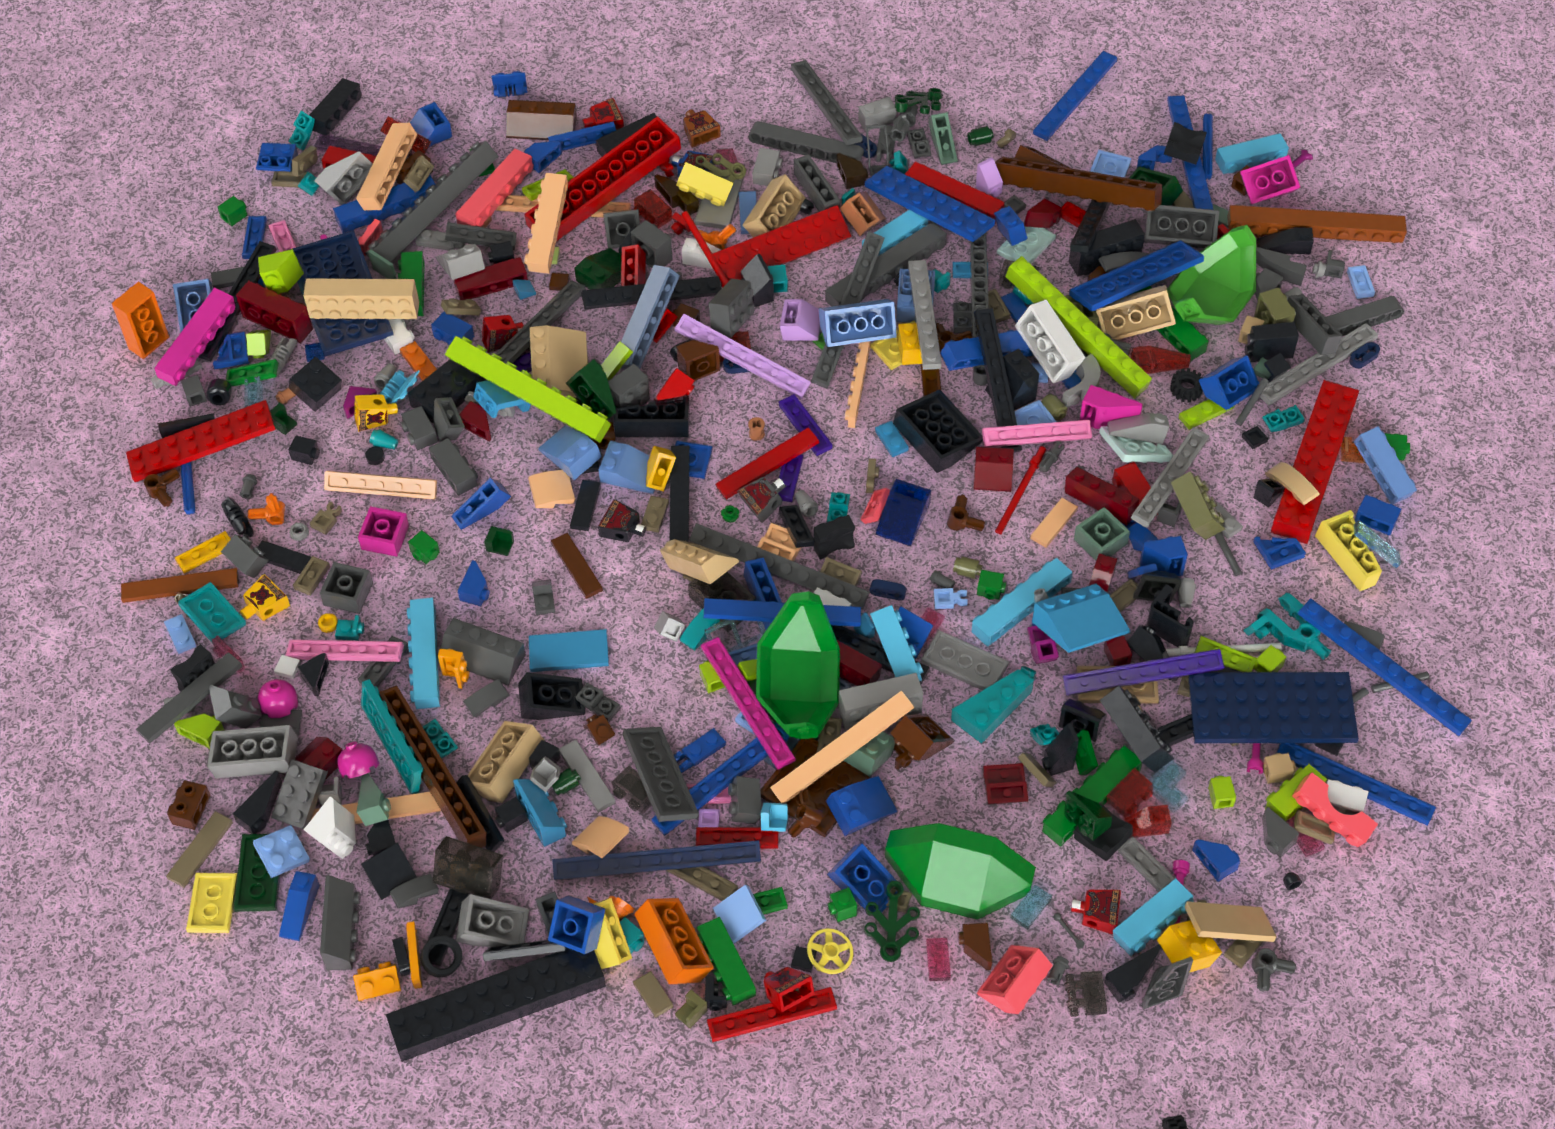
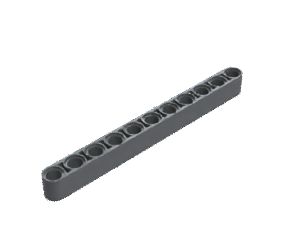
[969,233,989,386]

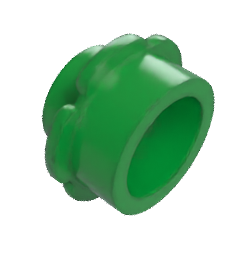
[721,505,739,523]

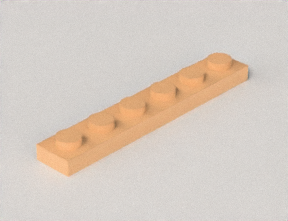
[845,341,871,428]
[324,471,437,499]

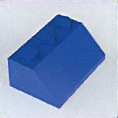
[1199,355,1259,410]

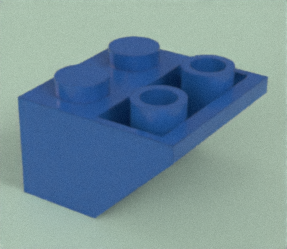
[410,102,452,150]
[256,143,298,172]
[1139,536,1188,576]

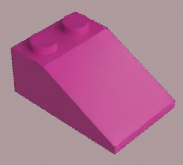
[1240,155,1301,205]

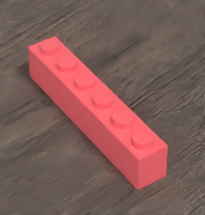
[456,149,533,227]

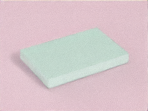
[997,226,1056,264]

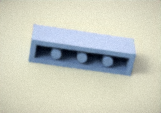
[1353,426,1417,505]

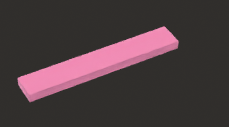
[982,420,1092,447]
[285,640,404,662]

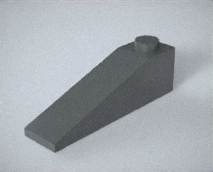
[1142,957,1193,1010]

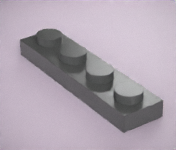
[445,222,517,250]

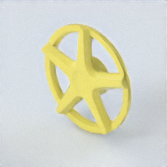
[807,928,853,974]

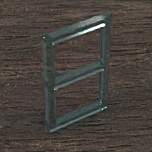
[704,619,765,652]

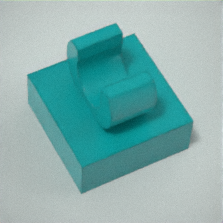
[889,150,909,174]
[298,172,319,196]
[1243,614,1270,640]

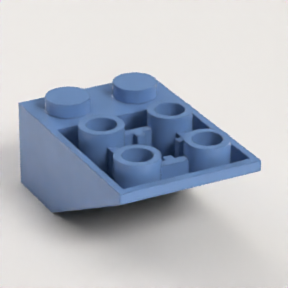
[896,269,935,323]

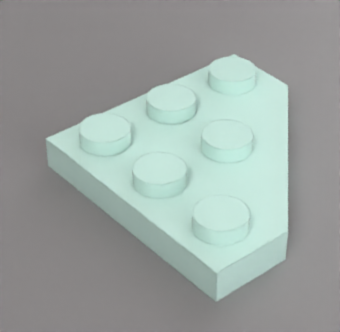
[1099,426,1174,463]

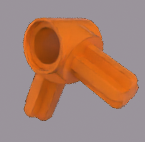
[699,224,736,250]
[248,493,285,525]

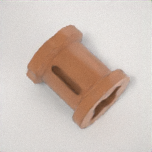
[748,417,765,441]

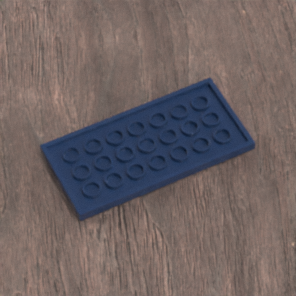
[286,230,394,357]
[1188,672,1359,744]

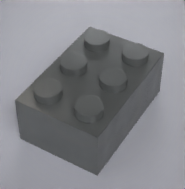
[709,279,755,338]

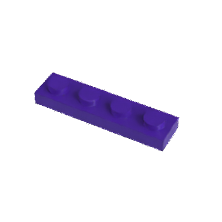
[779,394,833,456]

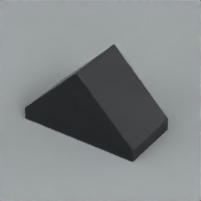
[1253,479,1285,508]
[298,653,329,696]

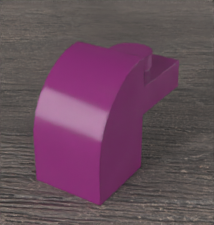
[1027,626,1059,664]

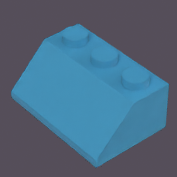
[513,779,567,847]

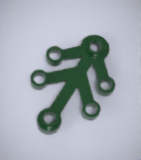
[895,88,943,114]
[864,881,920,962]

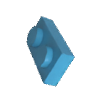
[875,421,909,457]

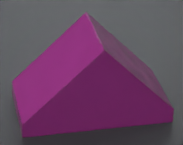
[343,386,377,419]

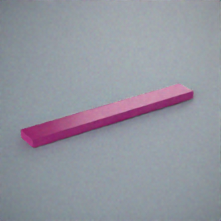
[701,637,795,770]

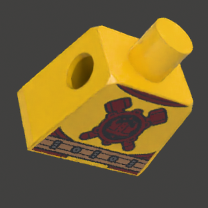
[354,394,398,432]
[240,574,290,621]

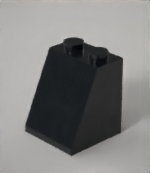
[985,349,1039,411]

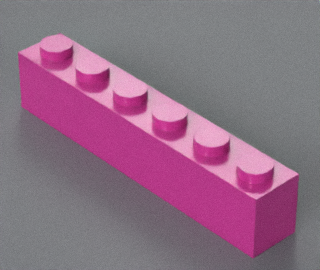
[154,287,235,386]

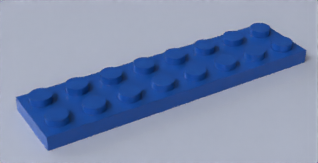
[865,166,995,242]
[1069,240,1204,311]

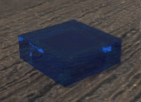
[305,343,325,362]

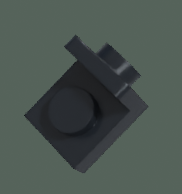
[705,976,727,1011]

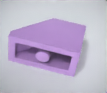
[976,157,1003,197]

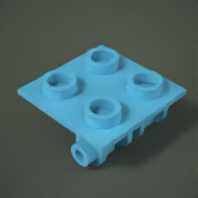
[380,370,420,404]

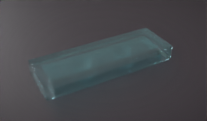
[1354,520,1401,568]

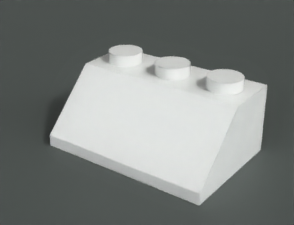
[304,797,356,859]

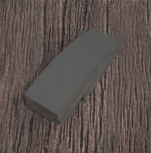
[1256,247,1307,286]
[1098,252,1149,273]

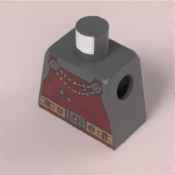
[738,477,786,523]

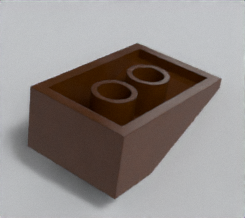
[890,714,955,761]

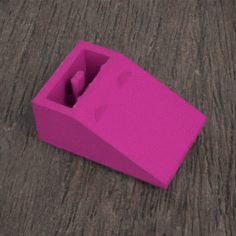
[1080,385,1143,429]

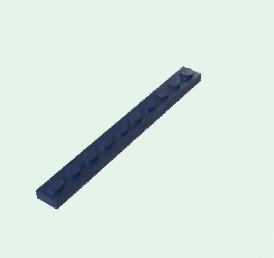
[552,840,761,880]

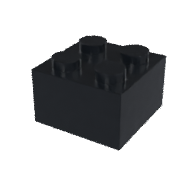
[289,356,342,412]

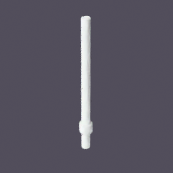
[1166,643,1282,656]

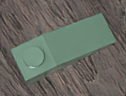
[928,112,958,165]
[357,773,391,826]

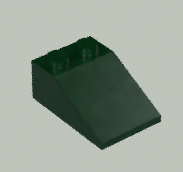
[1129,167,1183,206]
[574,248,622,290]
[566,359,616,420]

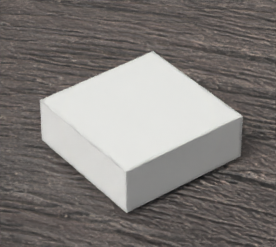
[274,655,301,679]

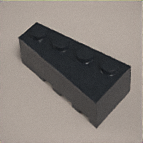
[614,396,690,437]

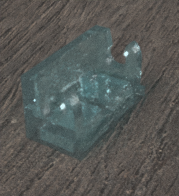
[244,376,263,408]

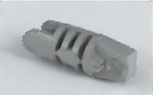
[270,338,297,378]

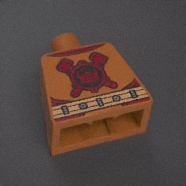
[683,109,721,148]

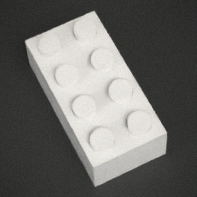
[1015,300,1086,384]

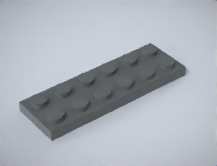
[622,727,699,822]

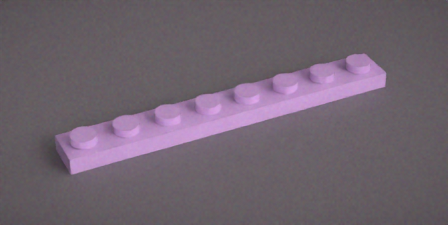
[675,314,811,399]

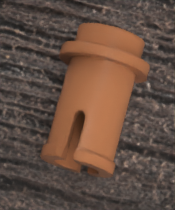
[275,387,296,404]

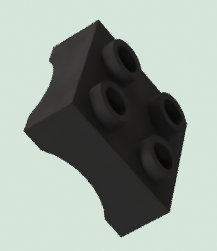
[1164,122,1207,165]
[814,515,855,560]
[170,644,215,691]
[1074,803,1133,861]

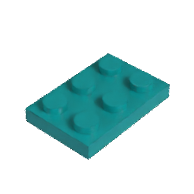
[178,582,246,645]

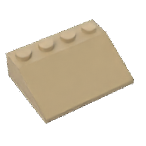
[530,325,588,398]

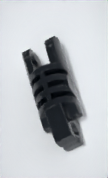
[221,497,254,537]

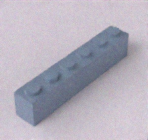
[621,265,680,370]

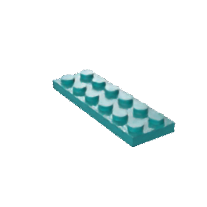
[361,679,423,794]

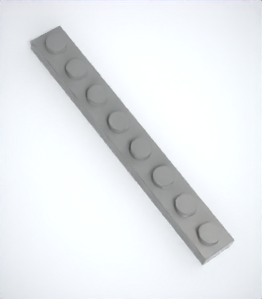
[908,260,942,370]
[1260,323,1379,406]
[1131,427,1210,528]

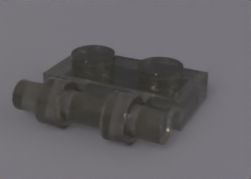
[1064,971,1107,1017]

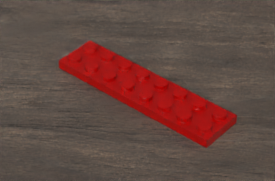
[713,205,852,280]
[126,400,276,482]

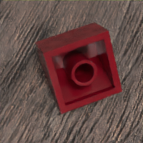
[974,447,1014,492]
[295,737,342,780]

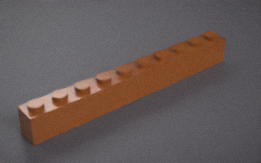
[1227,205,1407,243]

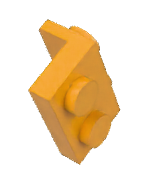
[438,649,469,689]
[353,961,401,1001]

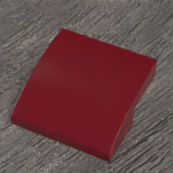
[982,763,1029,805]

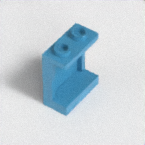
[473,380,531,418]

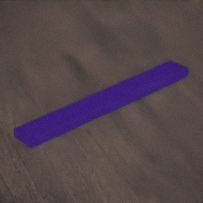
[1063,649,1224,696]

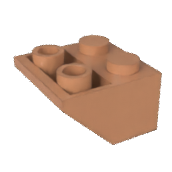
[840,191,886,236]

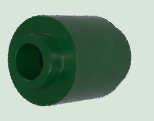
[967,126,994,146]
[552,767,581,795]

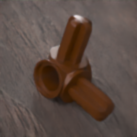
[936,323,972,352]
[144,469,180,507]
[947,494,985,531]
[788,790,823,838]

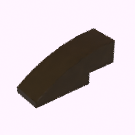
[654,174,699,215]

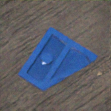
[213,332,249,369]
[1253,537,1306,570]

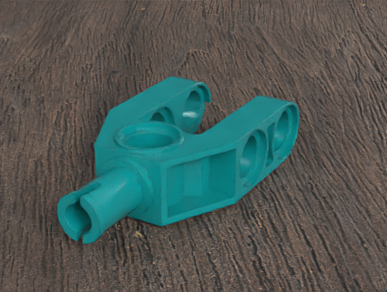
[1257,593,1331,660]

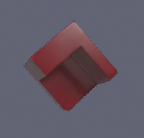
[1104,635,1132,666]

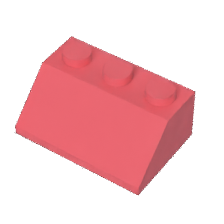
[977,945,1053,1014]

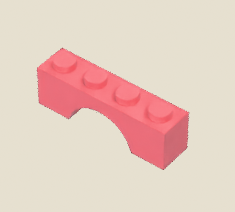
[1292,772,1378,847]

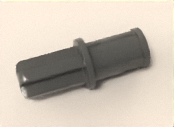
[1038,441,1065,472]

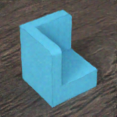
[761,803,788,832]

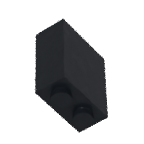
[1245,322,1299,363]

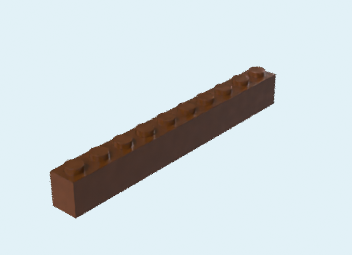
[995,156,1162,211]
[379,685,486,854]

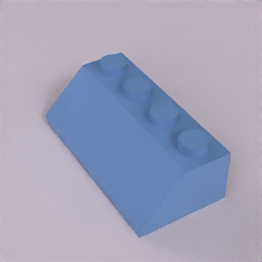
[819,299,897,347]

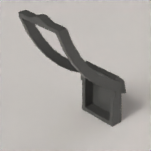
[866,124,889,177]

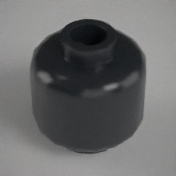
[207,378,232,406]

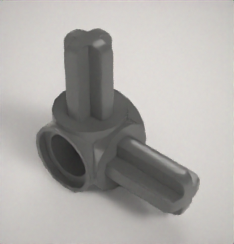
[1251,948,1296,992]

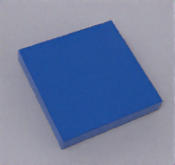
[675,441,713,479]

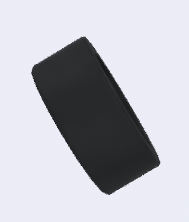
[421,935,462,978]

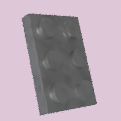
[271,759,328,829]

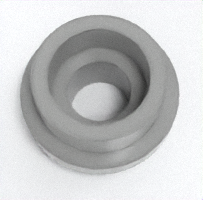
[1312,260,1326,278]
[289,523,309,541]

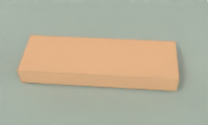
[1030,498,1078,548]

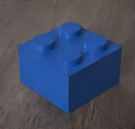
[548,895,605,954]

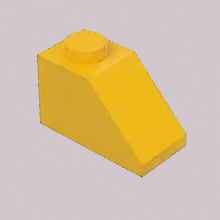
[646,446,676,491]

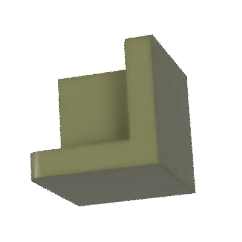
[675,990,708,1028]

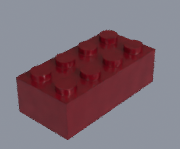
[236,281,313,344]

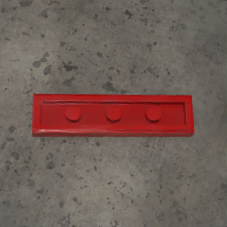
[696,827,778,849]

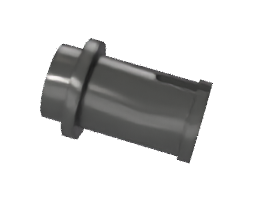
[240,474,257,499]
[930,570,956,588]
[1047,956,1069,985]

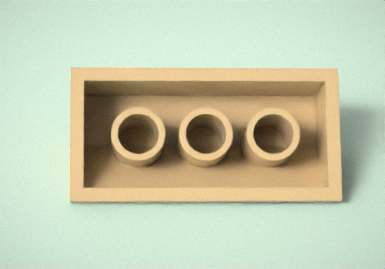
[742,174,806,238]
[1096,285,1176,340]
[660,539,739,584]
[468,721,544,803]

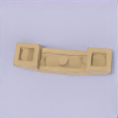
[1265,462,1320,505]

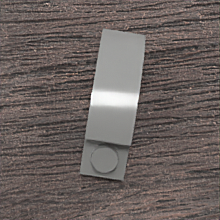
[1062,354,1100,408]

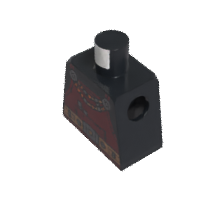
[598,499,646,542]

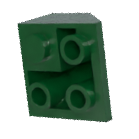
[1064,790,1112,841]

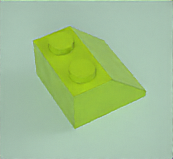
[258,249,304,294]

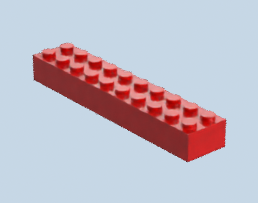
[524,116,681,241]
[1270,380,1360,544]

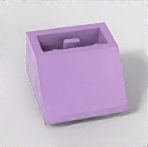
[780,299,821,341]

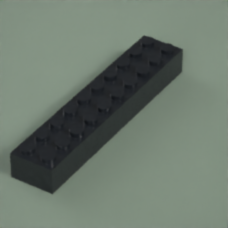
[386,948,606,1062]

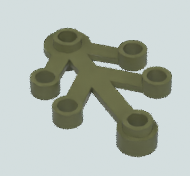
[695,153,746,183]

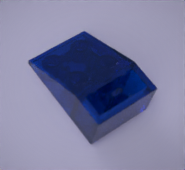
[875,479,932,546]

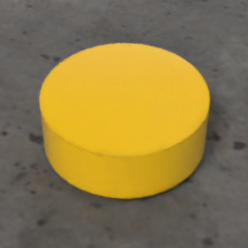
[318,613,338,633]

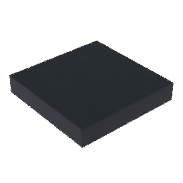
[361,843,417,900]

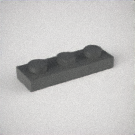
[358,636,408,688]

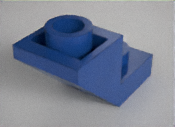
[1137,145,1172,170]
[1122,520,1158,551]

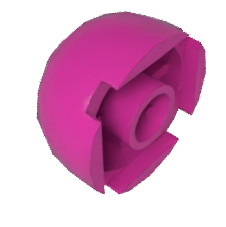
[257,679,298,718]
[337,741,380,779]

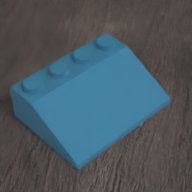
[1032,584,1130,653]

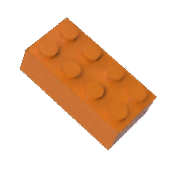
[111,281,169,359]
[634,898,714,984]

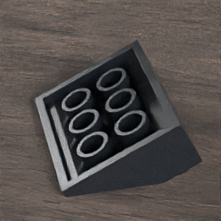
[893,389,983,473]

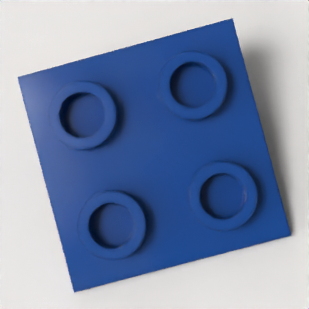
[491,71,528,98]
[898,606,934,659]

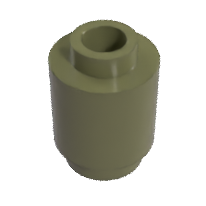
[1041,394,1068,420]
[953,556,983,579]

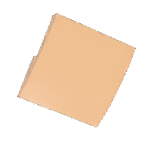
[528,470,575,508]
[757,523,802,561]
[572,816,629,858]

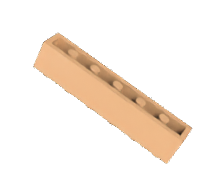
[356,122,417,211]
[525,173,568,274]

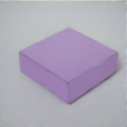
[698,809,720,827]

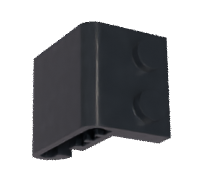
[1146,584,1194,648]

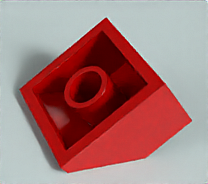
[654,368,695,402]

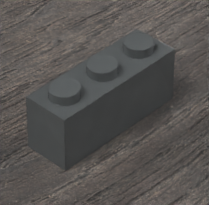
[429,438,478,496]

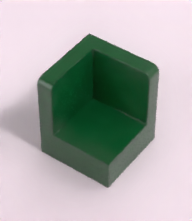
[270,402,297,435]
[484,526,514,556]

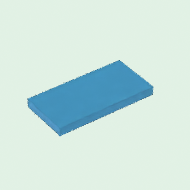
[529,629,609,672]

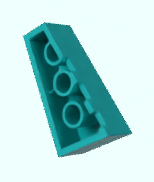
[951,669,1034,744]

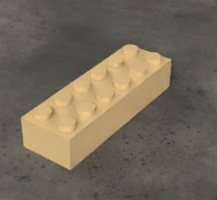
[303,279,419,319]

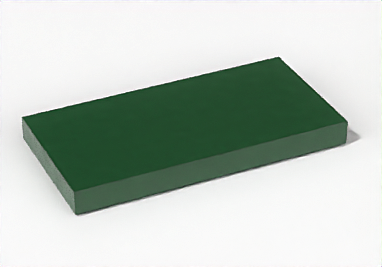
[233,834,280,912]

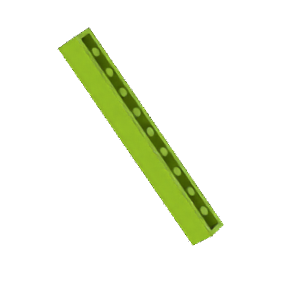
[1005,256,1152,399]
[444,336,611,443]

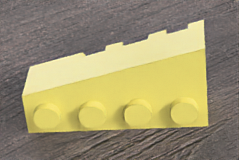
[1315,510,1382,591]

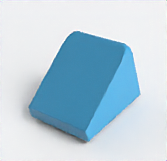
[513,280,536,300]
[854,612,875,639]

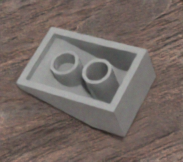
[314,151,373,205]
[435,244,485,280]
[456,894,529,947]

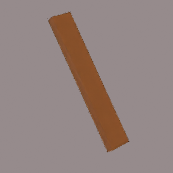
[121,568,239,603]

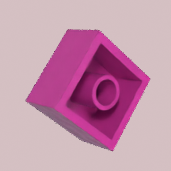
[358,506,409,557]

